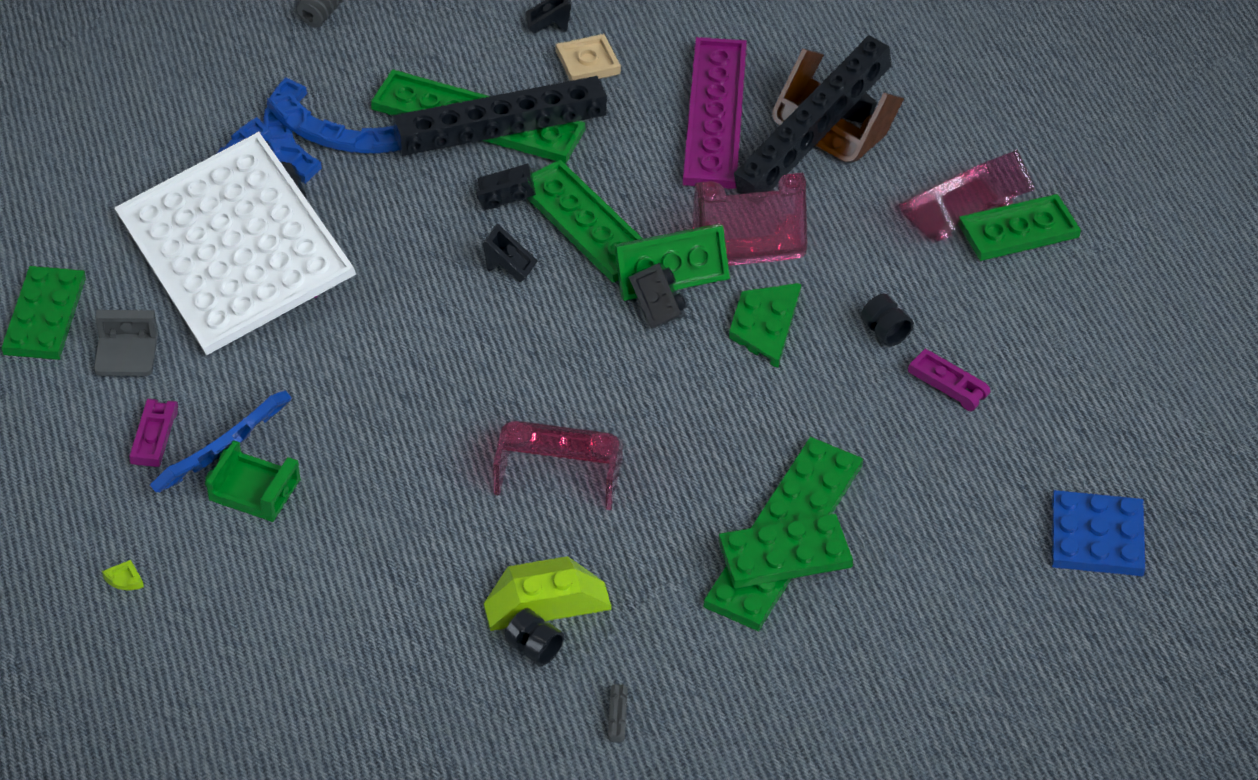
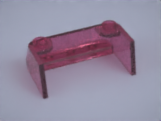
[898,150,1035,242]
[493,421,623,510]

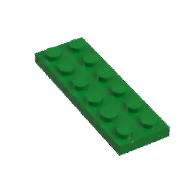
[527,160,643,283]

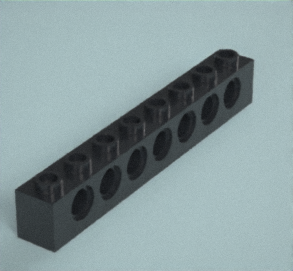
[734,35,892,205]
[393,76,607,156]

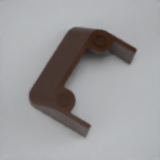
[772,48,904,162]

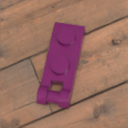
[908,348,991,411]
[129,398,178,467]

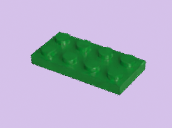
[958,194,1081,261]
[614,223,730,301]
[2,266,86,360]
[718,514,853,589]

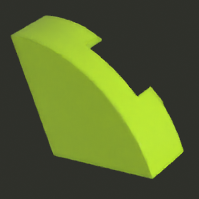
[102,560,144,590]

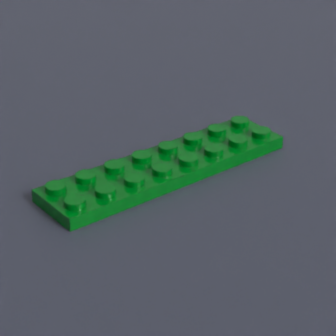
[371,69,586,164]
[703,437,863,632]

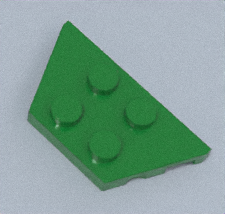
[729,283,802,368]

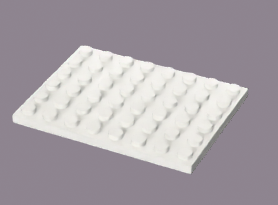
[115,132,356,356]

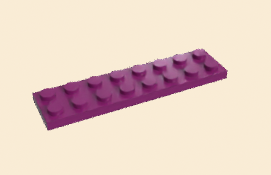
[683,37,747,189]

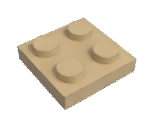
[556,34,621,81]

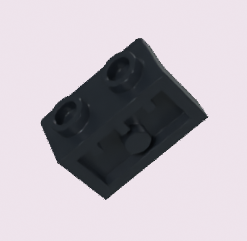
[476,163,536,210]
[629,263,687,329]

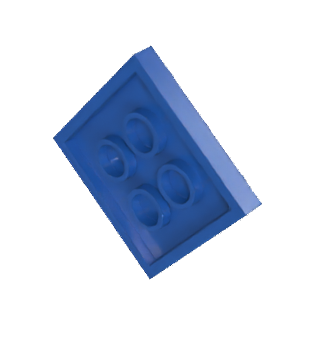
[1052,490,1145,576]

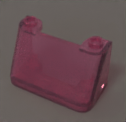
[692,173,808,266]

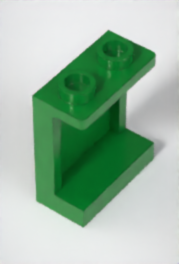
[205,440,300,522]

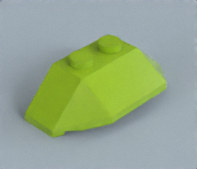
[484,556,611,631]

